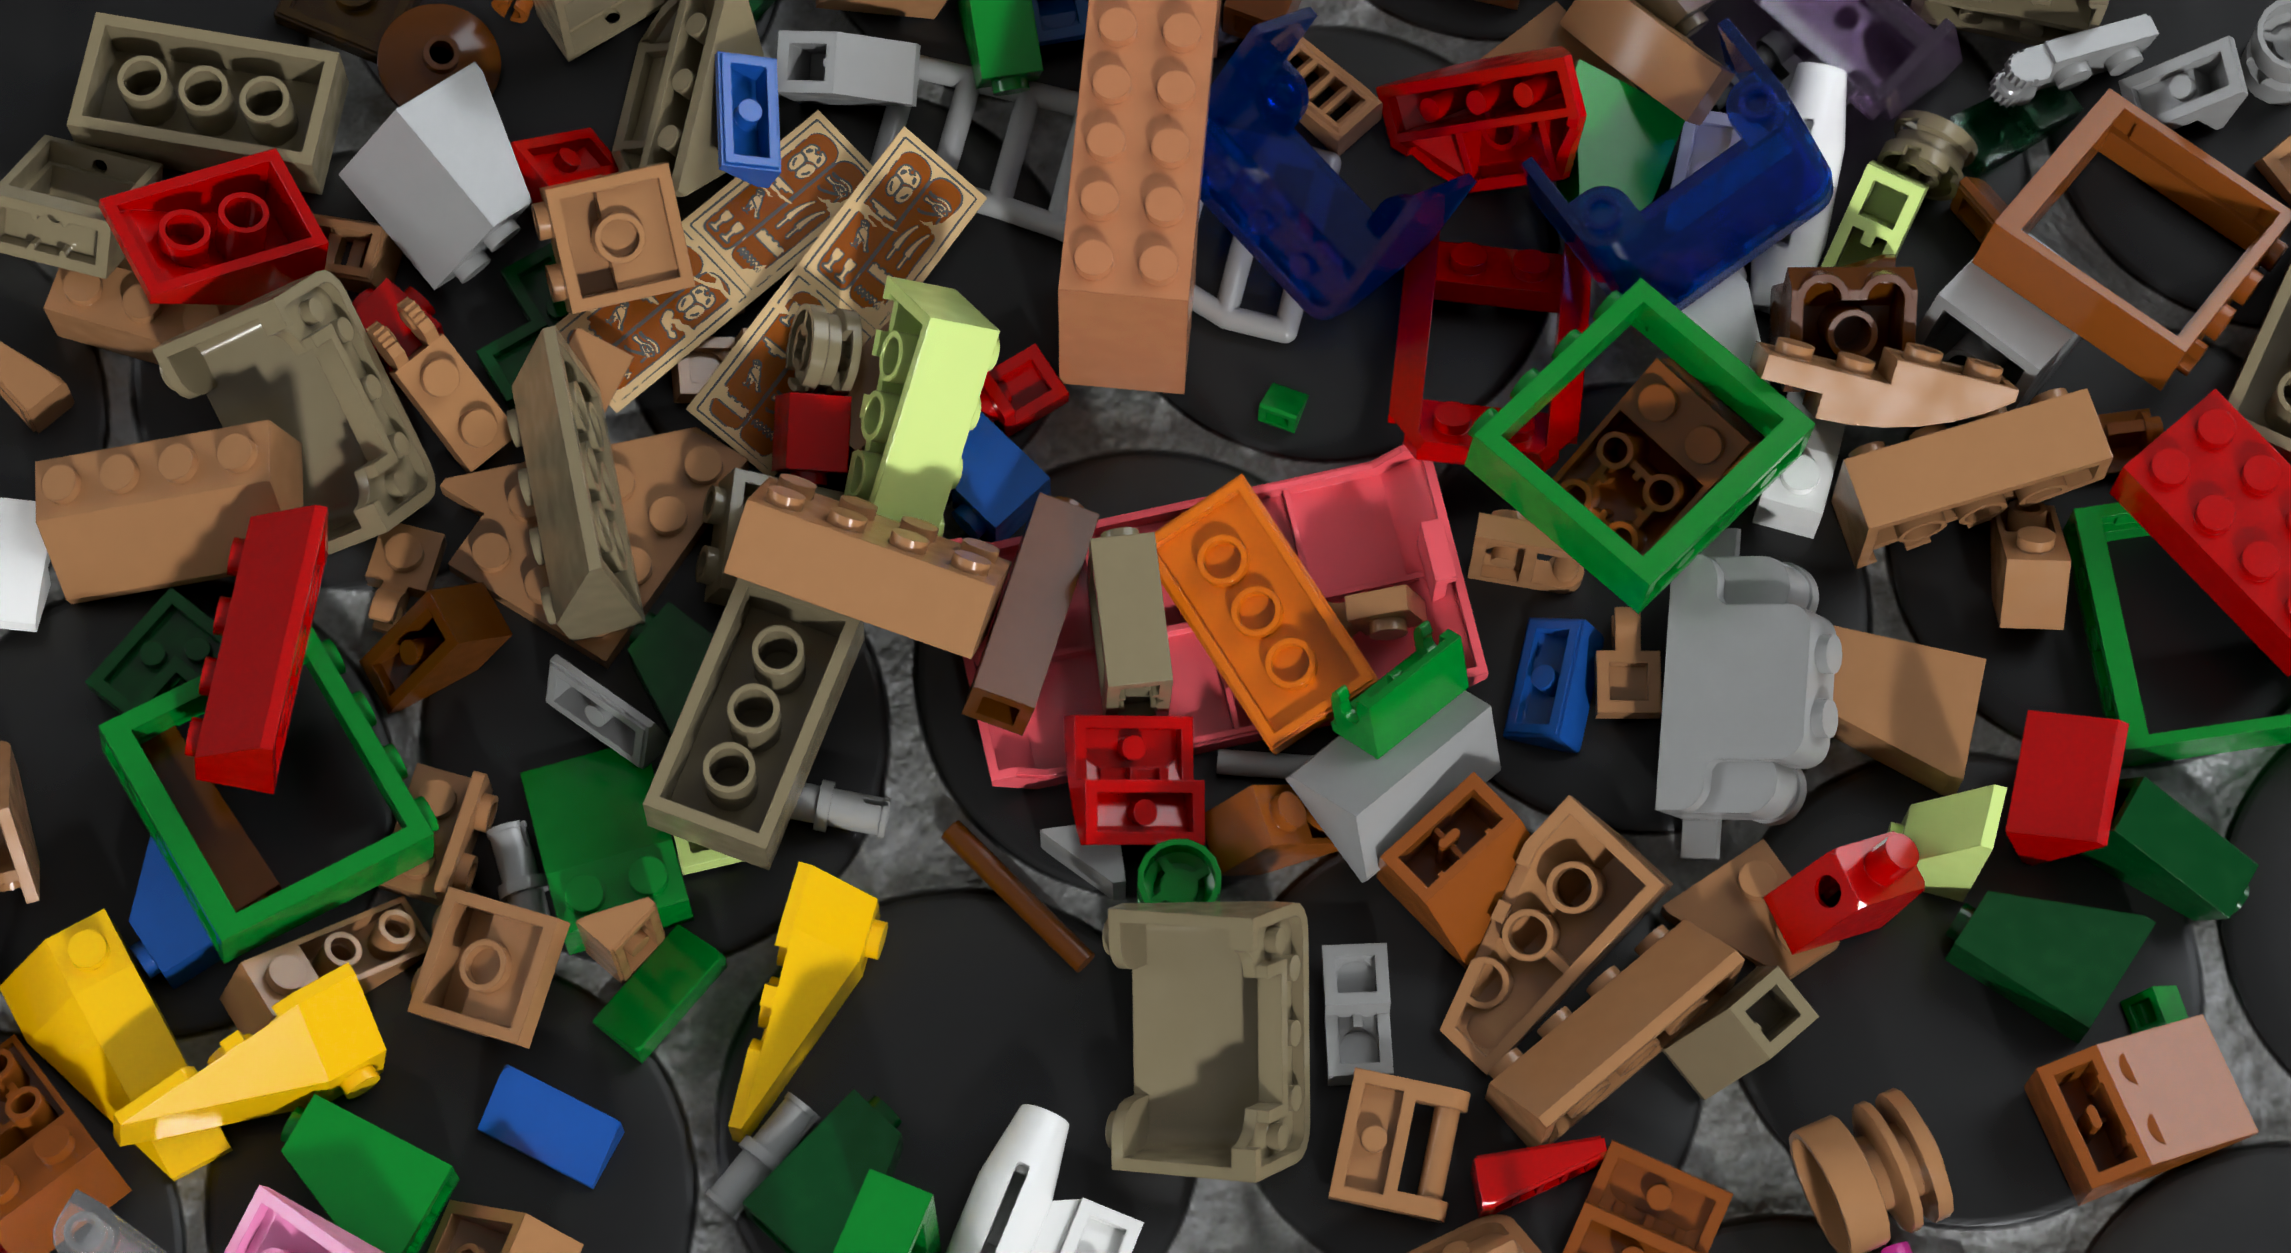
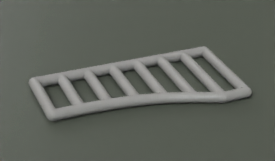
[870,55,1342,343]

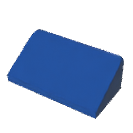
[715,51,781,188]
[1503,617,1604,753]
[477,1064,625,1189]

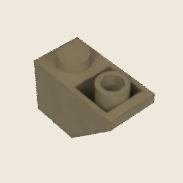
[1661,966,1820,1100]

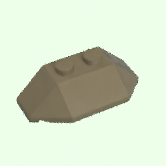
[611,0,764,197]

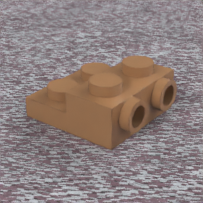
[531,162,695,314]
[407,886,570,1049]

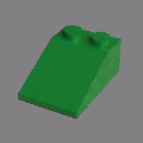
[520,748,695,955]

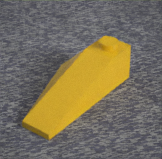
[728,861,888,1142]
[0,908,233,1182]
[113,962,387,1147]

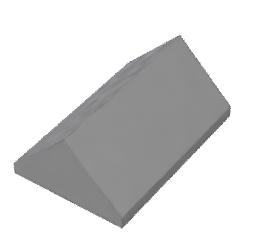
[1285,690,1501,883]

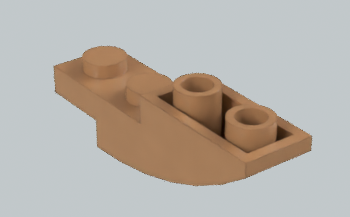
[1749,337,2019,428]

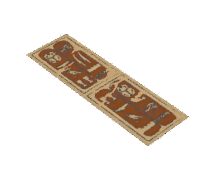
[555,110,873,413]
[686,126,987,476]

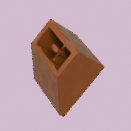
[1376,772,1531,969]

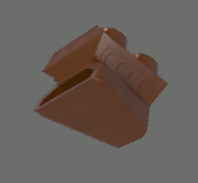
[1769,254,1918,392]

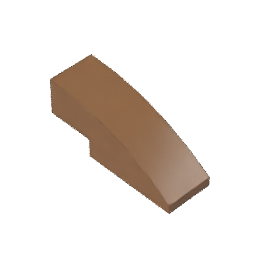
[1559,0,1736,126]

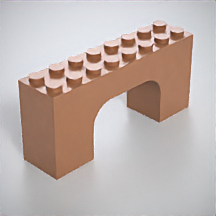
[1058,0,1222,394]

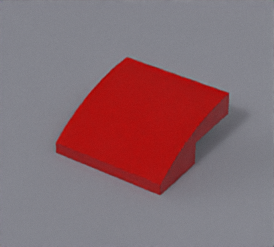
[1064,715,1205,845]

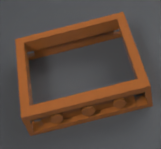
[1972,88,2291,391]

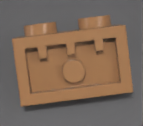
[378,763,499,906]

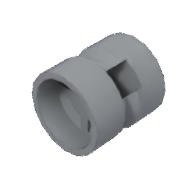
[2240,0,2291,106]

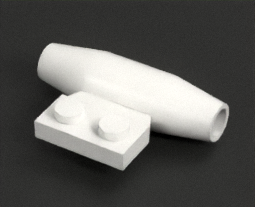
[1663,62,1847,314]
[945,1104,1144,1253]

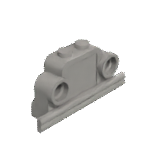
[1655,528,1842,860]

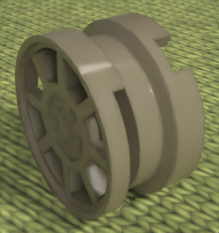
[1877,110,1978,201]
[786,303,862,396]

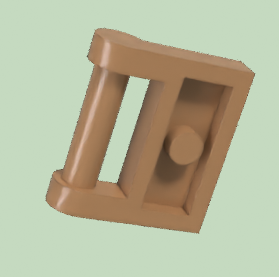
[1467,509,1584,594]
[1328,1067,1471,1223]

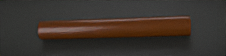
[941,820,1095,973]

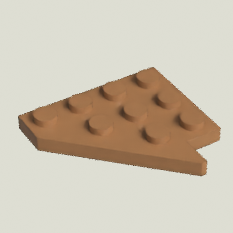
[440,427,750,669]

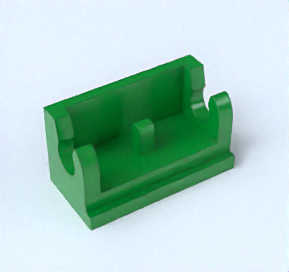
[1331,620,1469,759]

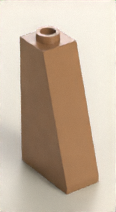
[1833,625,1986,796]

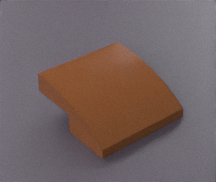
[1563,1139,1734,1253]

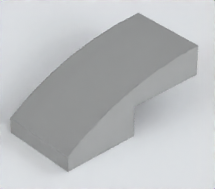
[1321,943,1394,1086]

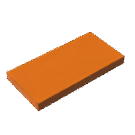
[1155,474,1379,755]

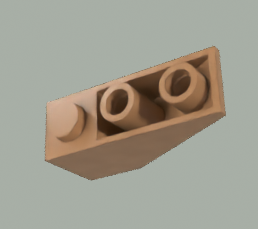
[220,895,431,1035]

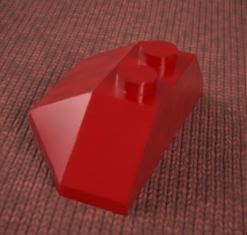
[1376,46,1587,193]

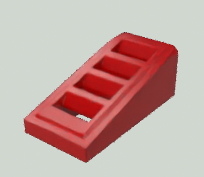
[1470,1136,1607,1218]

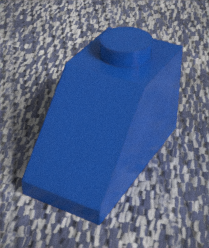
[952,412,1051,542]
[129,835,221,990]

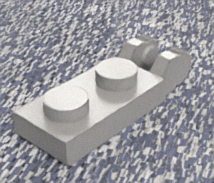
[1988,14,2159,108]

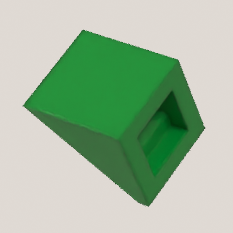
[1258,382,1309,434]
[2120,985,2189,1034]

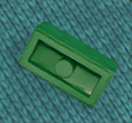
[592,924,728,1064]

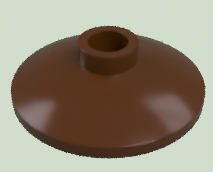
[377,4,501,107]

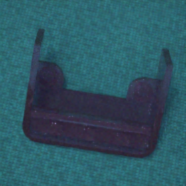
[1752,0,1963,121]

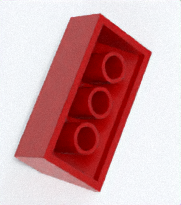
[185,505,328,794]

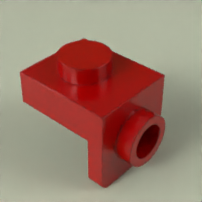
[980,343,1069,437]

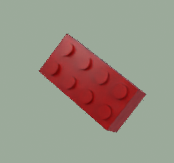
[2109,388,2291,677]

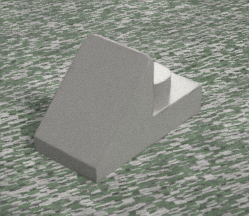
[2118,35,2248,130]
[1040,825,1126,900]

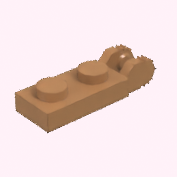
[366,296,512,472]

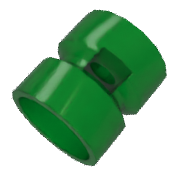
[1137,839,1221,903]

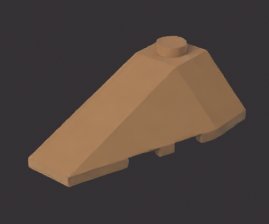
[1440,795,1674,1075]

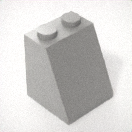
[338,62,532,290]
[1915,233,2083,425]

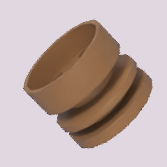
[1789,1088,1954,1253]

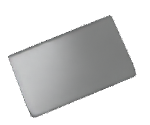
[545,654,670,769]

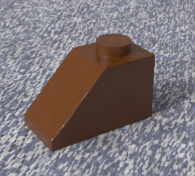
[359,582,513,714]

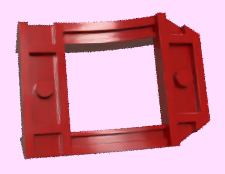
[1388,222,1592,472]

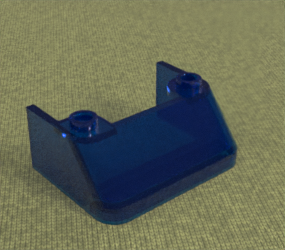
[1200,7,1477,320]
[1522,17,1834,311]

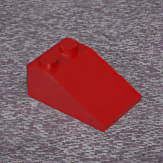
[99,148,329,305]

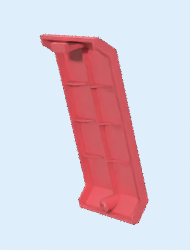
[950,443,1489,789]

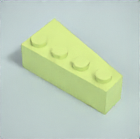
[844,276,1000,537]

